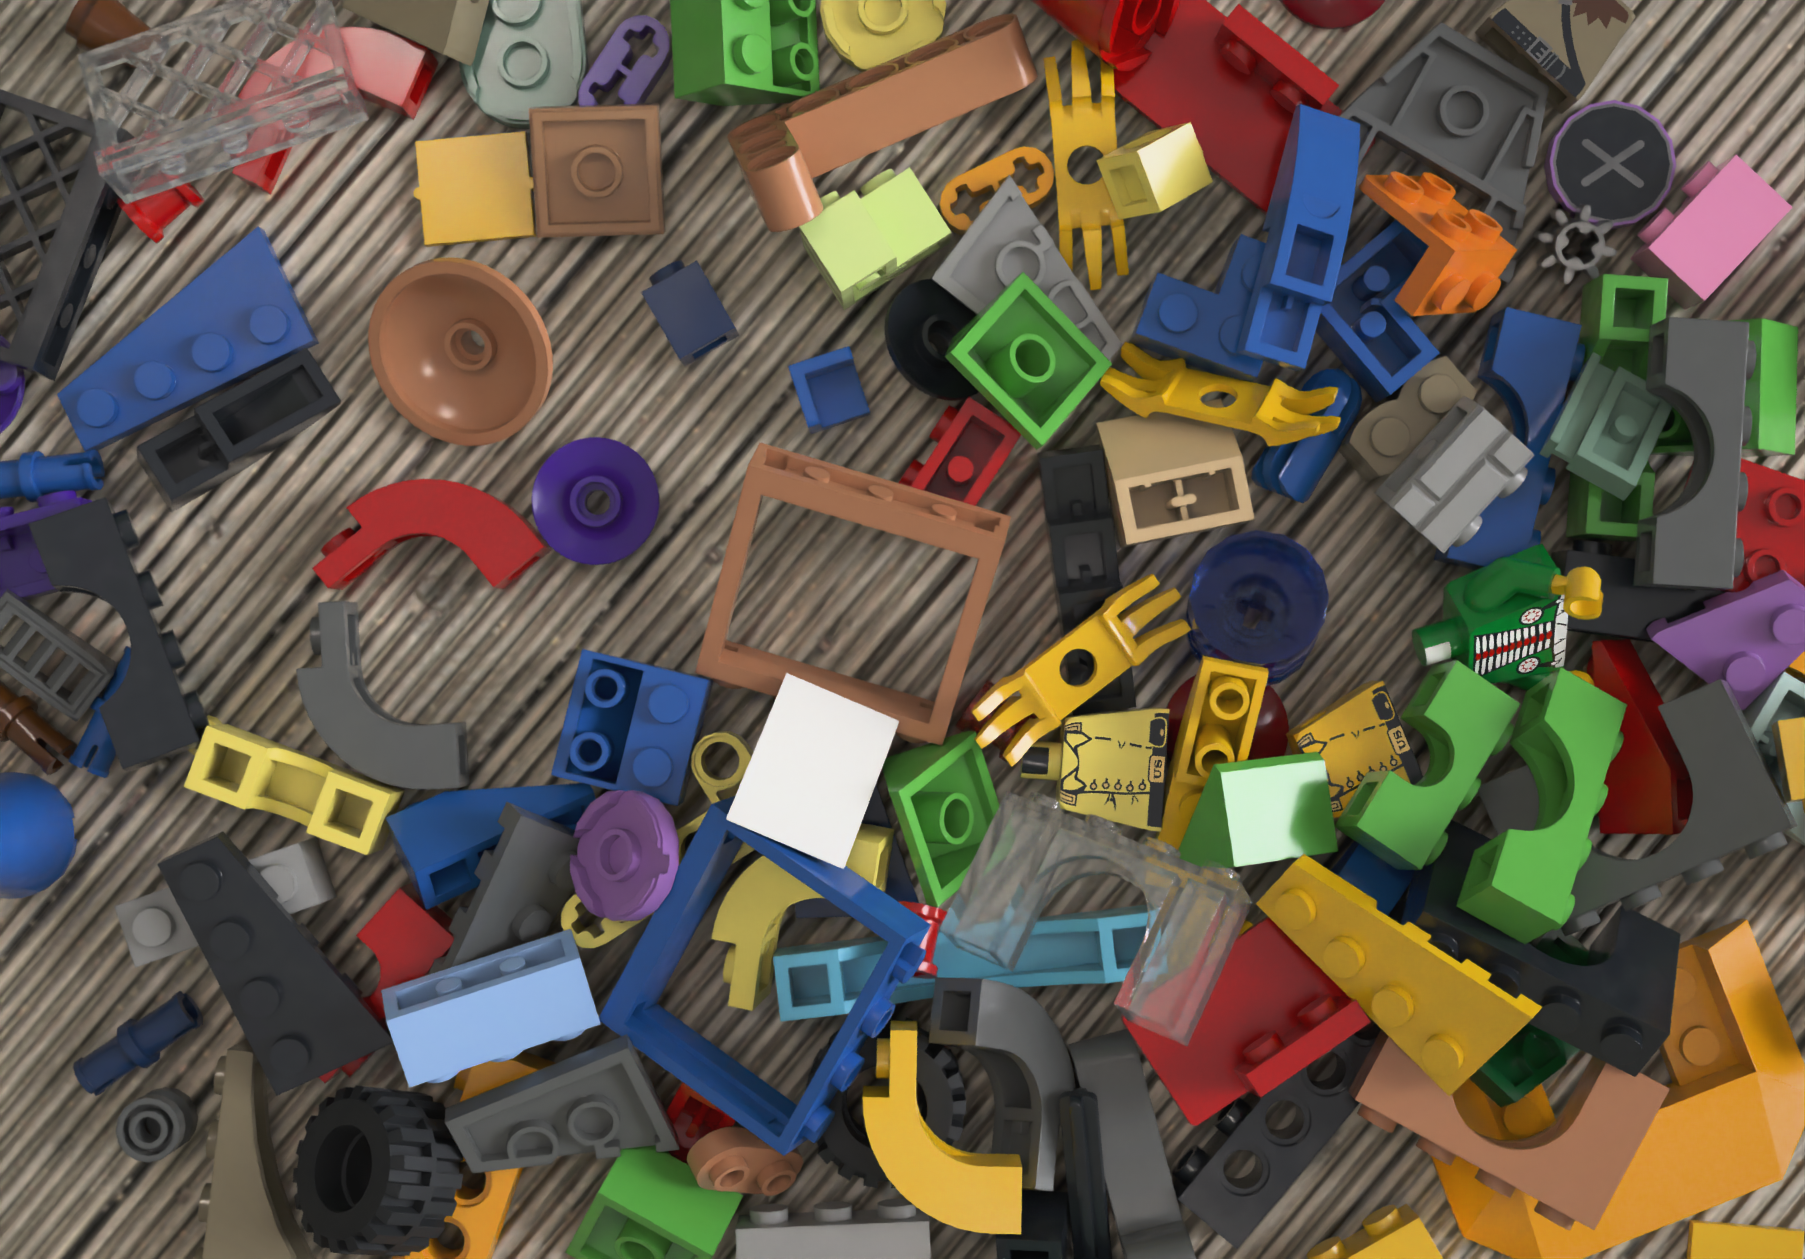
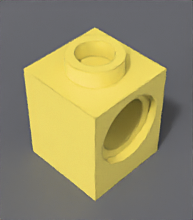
[1096,122,1213,220]

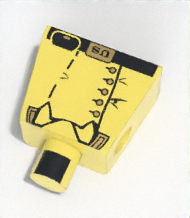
[1020,707,1170,832]

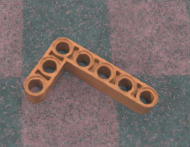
[727,13,1038,232]

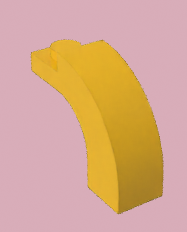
[862,1021,1022,1234]

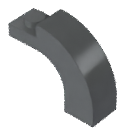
[296,601,470,789]
[929,977,1076,1191]

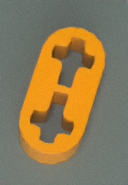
[940,146,1054,235]

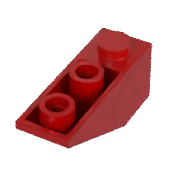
[1587,639,1693,835]

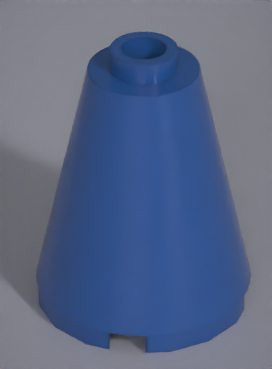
[0,772,77,899]

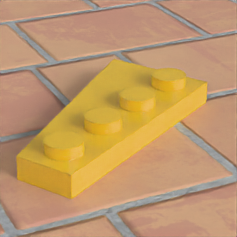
[1256,854,1542,1097]

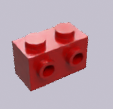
[899,397,1021,506]

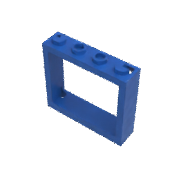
[599,795,931,1156]

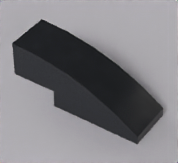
[137,348,341,513]

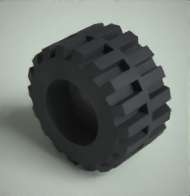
[805,1016,966,1188]
[293,1085,464,1256]

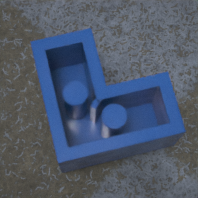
[1316,220,1440,403]
[1129,234,1266,382]

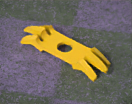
[1043,40,1129,290]
[1100,342,1341,446]
[971,574,1192,767]

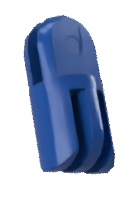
[1251,369,1362,504]

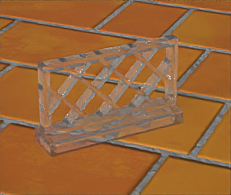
[78,0,369,204]

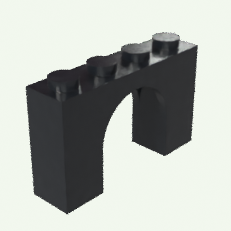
[1401,819,1680,1077]

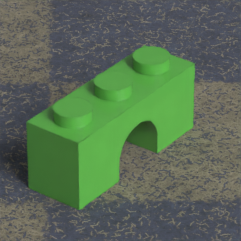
[1335,660,1520,870]

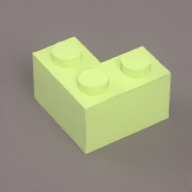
[799,167,951,310]

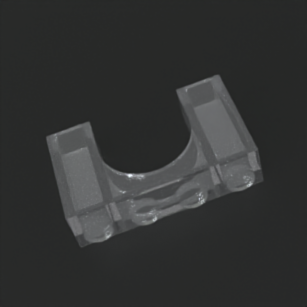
[939,791,1253,1046]

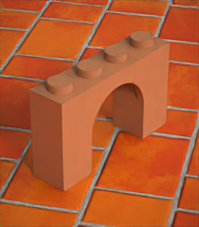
[1348,1029,1670,1231]

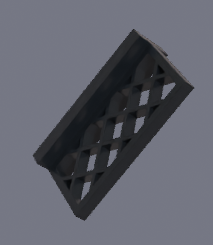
[0,89,146,381]

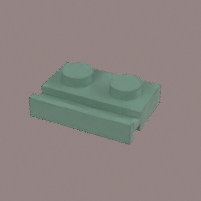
[1539,352,1672,501]

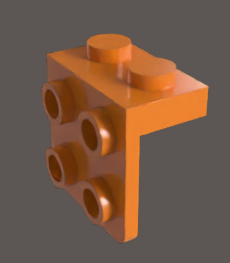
[1359,171,1518,316]

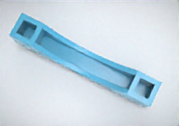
[773,904,1170,1022]

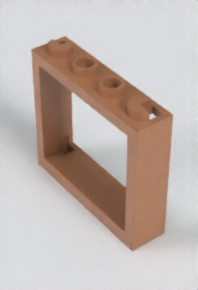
[695,443,1011,746]

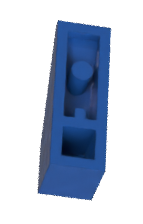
[386,783,596,910]

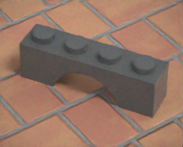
[1634,317,1756,591]

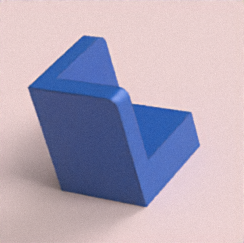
[788,346,871,434]

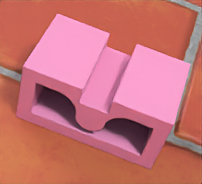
[1630,155,1793,310]

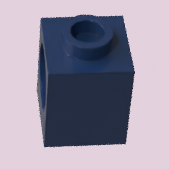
[641,260,739,366]

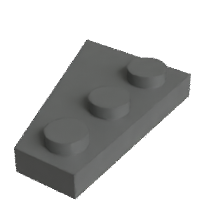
[445,1034,680,1173]

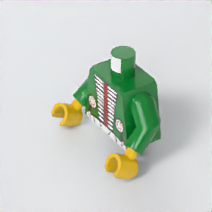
[1412,544,1604,691]

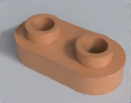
[687,1127,803,1196]

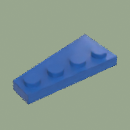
[57,226,319,451]

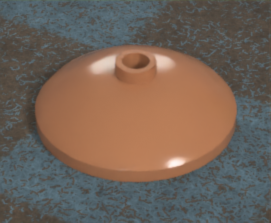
[368,258,553,446]

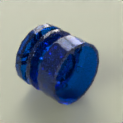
[1185,530,1329,686]

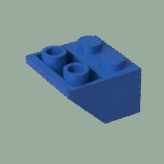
[551,649,714,806]

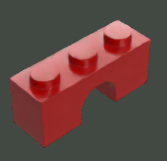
[318,882,454,1084]

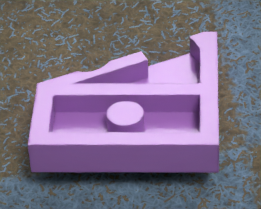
[1646,570,1805,710]

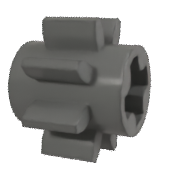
[1533,203,1617,284]

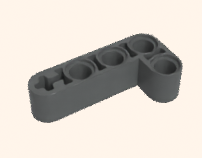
[1068,1029,1196,1259]

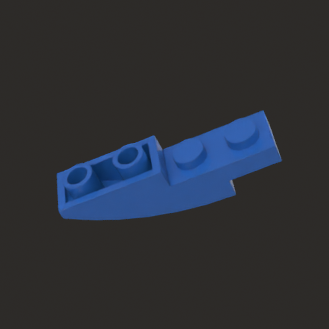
[1236,104,1360,371]

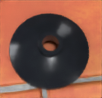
[884,279,979,401]

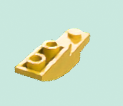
[1146,656,1269,899]

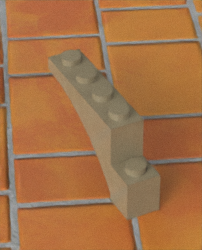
[193,1040,316,1259]

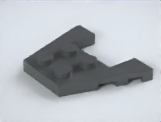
[1338,22,1549,286]

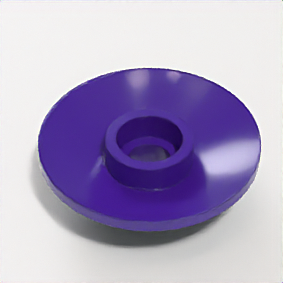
[531,437,660,565]

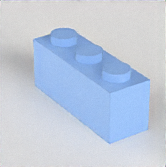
[381,929,601,1088]

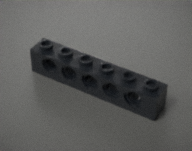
[1172,900,1406,1249]

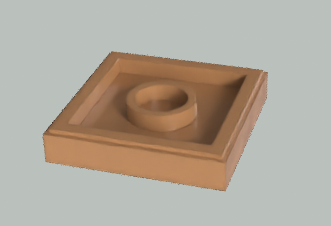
[529,103,666,238]

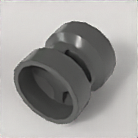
[116,1087,198,1162]

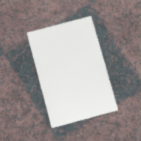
[726,673,899,869]

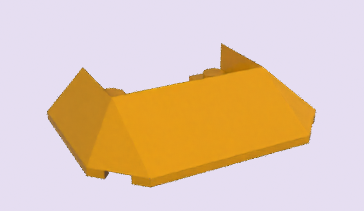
[1430,918,1805,1259]

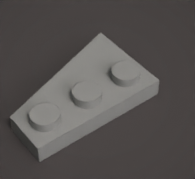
[930,175,1122,361]

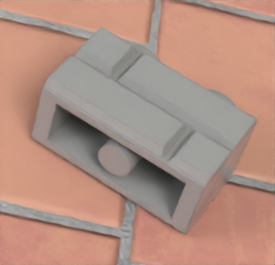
[1375,395,1534,554]

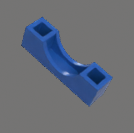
[1434,307,1585,570]

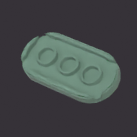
[459,0,589,129]

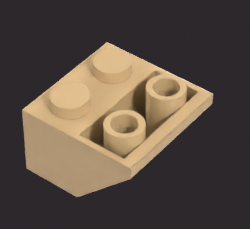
[1095,398,1255,548]

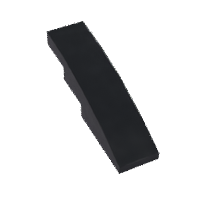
[1037,444,1136,716]

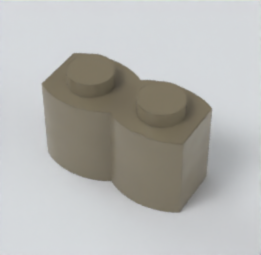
[1338,356,1477,482]

